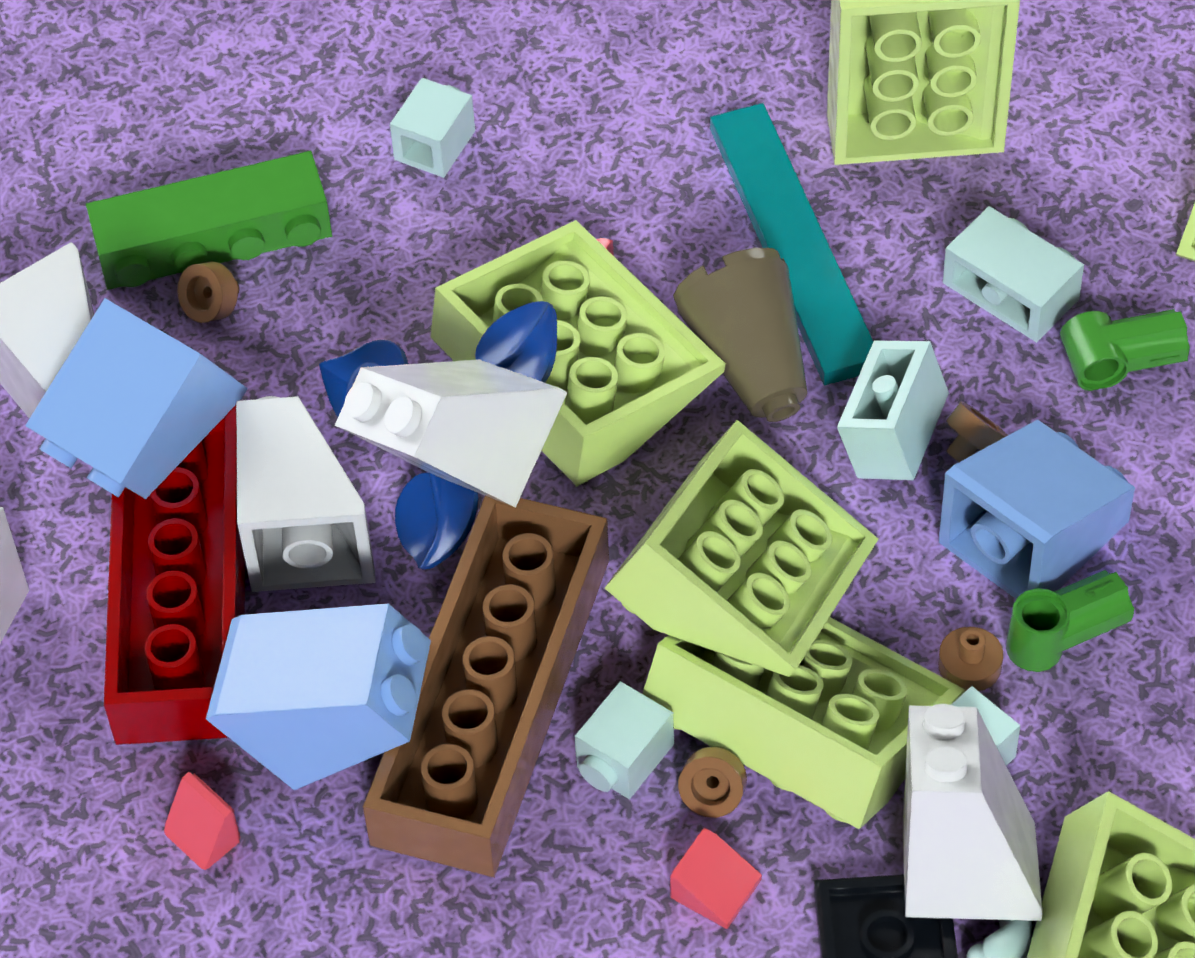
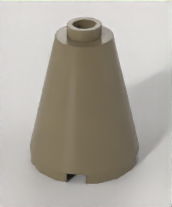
[673,247,808,422]

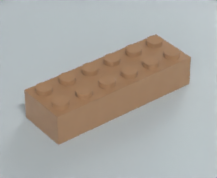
[363,496,609,878]

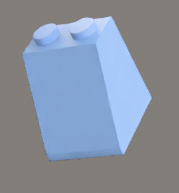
[25,298,248,499]
[939,419,1135,599]
[206,603,431,791]

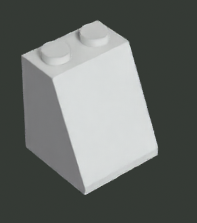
[0,242,94,418]
[335,359,567,508]
[236,396,376,592]
[903,704,1042,921]

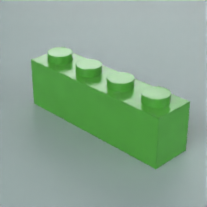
[86,151,332,290]

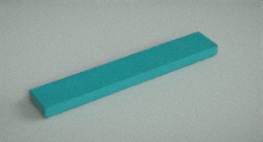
[710,103,873,386]

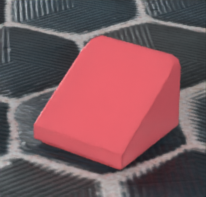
[164,772,240,870]
[670,827,762,929]

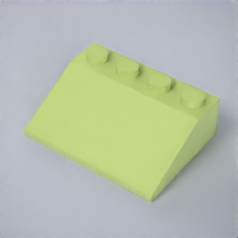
[827,0,1020,165]
[430,220,726,487]
[604,420,879,677]
[642,617,965,829]
[1027,791,1195,958]

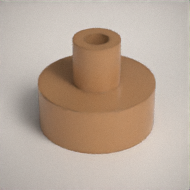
[177,262,239,323]
[946,401,1008,462]
[938,627,1003,691]
[678,747,747,818]

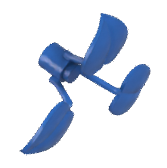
[319,301,557,570]

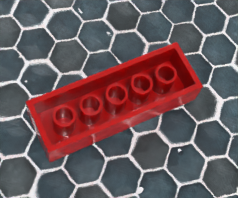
[104,400,245,745]

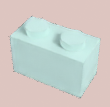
[943,206,1084,342]
[837,340,949,480]

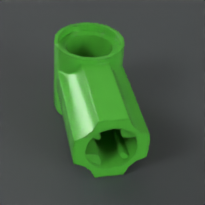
[1060,309,1190,391]
[1006,570,1134,672]

